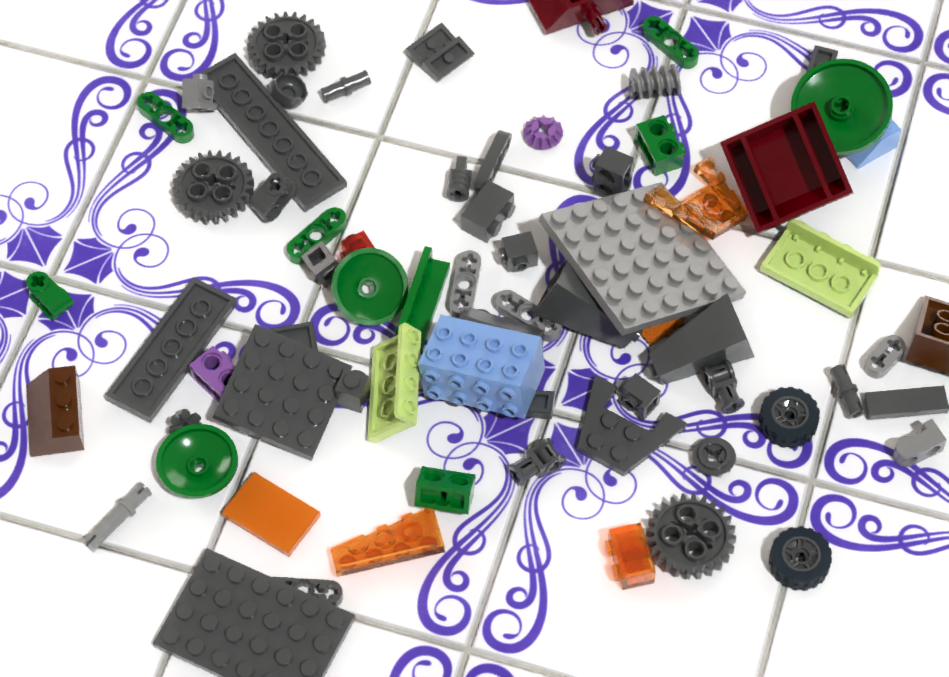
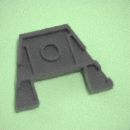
[577,375,687,477]

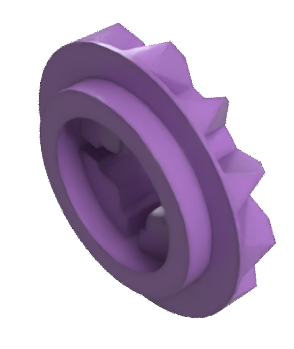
[523,114,563,149]

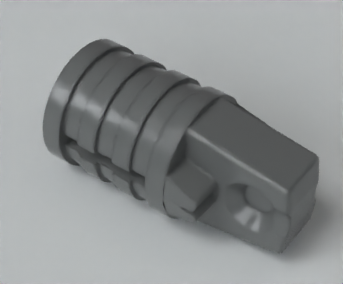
[446,156,472,202]

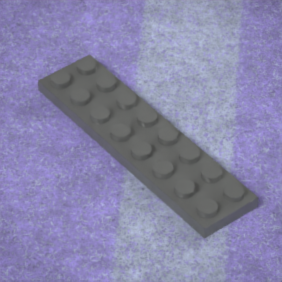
[199,53,347,212]

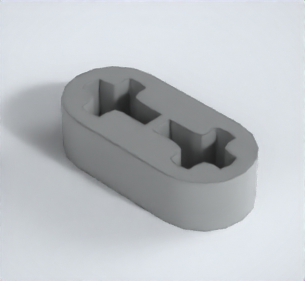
[864,335,906,379]

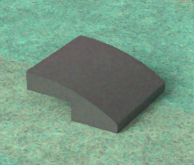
[404,22,475,82]

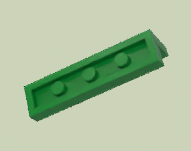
[395,246,450,354]

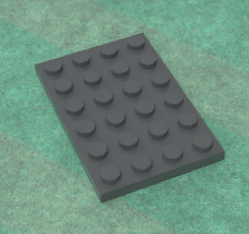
[152,548,356,677]

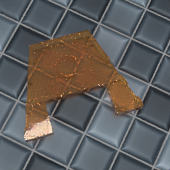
[643,156,749,240]

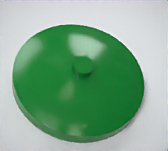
[791,59,893,155]

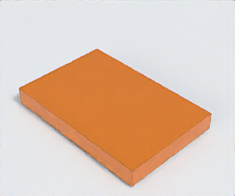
[222,472,321,557]

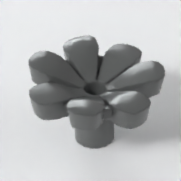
[169,409,202,434]

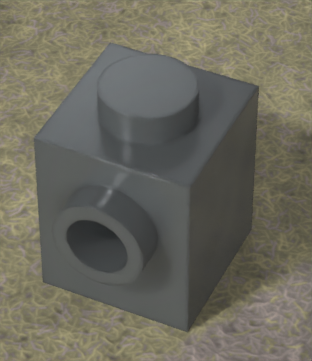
[498,231,538,272]
[335,368,371,413]

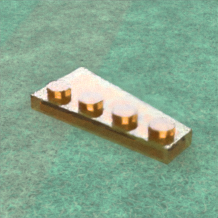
[330,508,445,577]

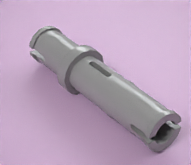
[82,482,152,552]

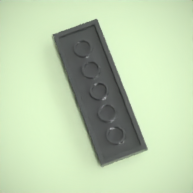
[105,277,238,423]

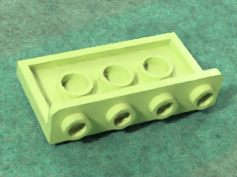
[760,219,881,318]
[367,323,421,443]

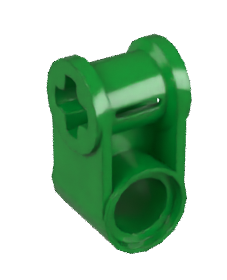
[26,271,74,321]

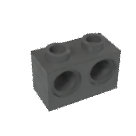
[591,146,634,198]

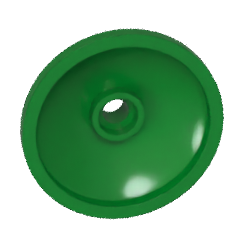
[331,248,409,326]
[156,424,238,499]

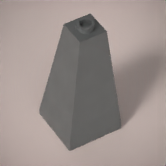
[533,260,643,349]
[648,294,755,385]

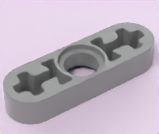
[449,250,481,318]
[495,290,562,342]

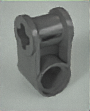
[249,173,298,222]

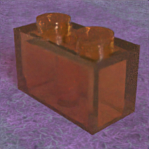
[604,522,656,590]

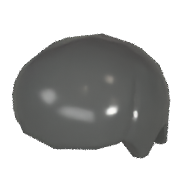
[271,72,308,109]

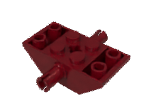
[527,0,634,35]

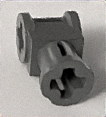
[702,360,745,414]
[508,438,566,486]

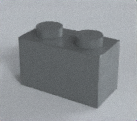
[461,180,516,243]

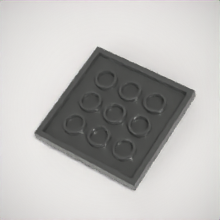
[212,324,353,461]

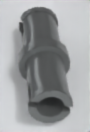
[320,70,372,103]
[829,364,865,419]

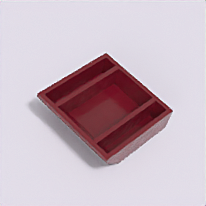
[720,101,854,234]

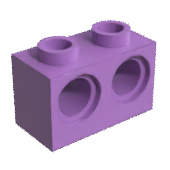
[189,346,235,403]

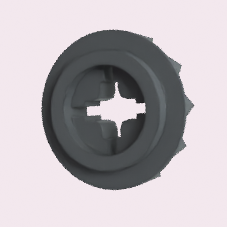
[693,437,736,477]

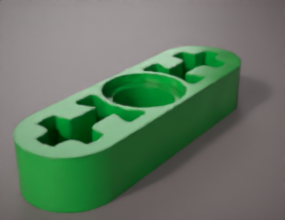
[642,16,699,69]
[137,92,195,144]
[287,207,347,265]

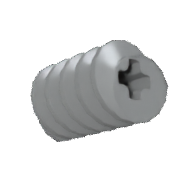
[628,64,681,99]

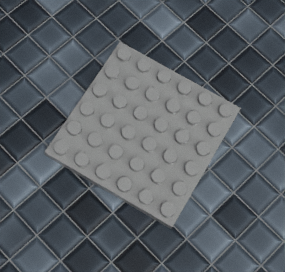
[538,182,746,336]

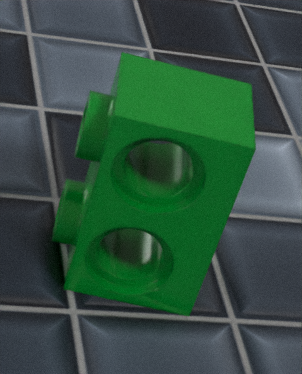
[635,115,686,176]
[414,466,476,515]

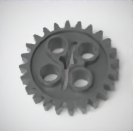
[247,11,326,78]
[172,150,255,224]
[646,493,737,580]

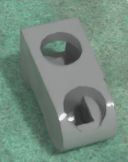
[893,419,947,467]

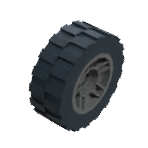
[758,386,820,449]
[769,526,832,591]

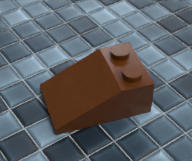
[906,295,949,374]

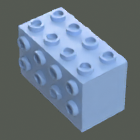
[418,314,545,419]

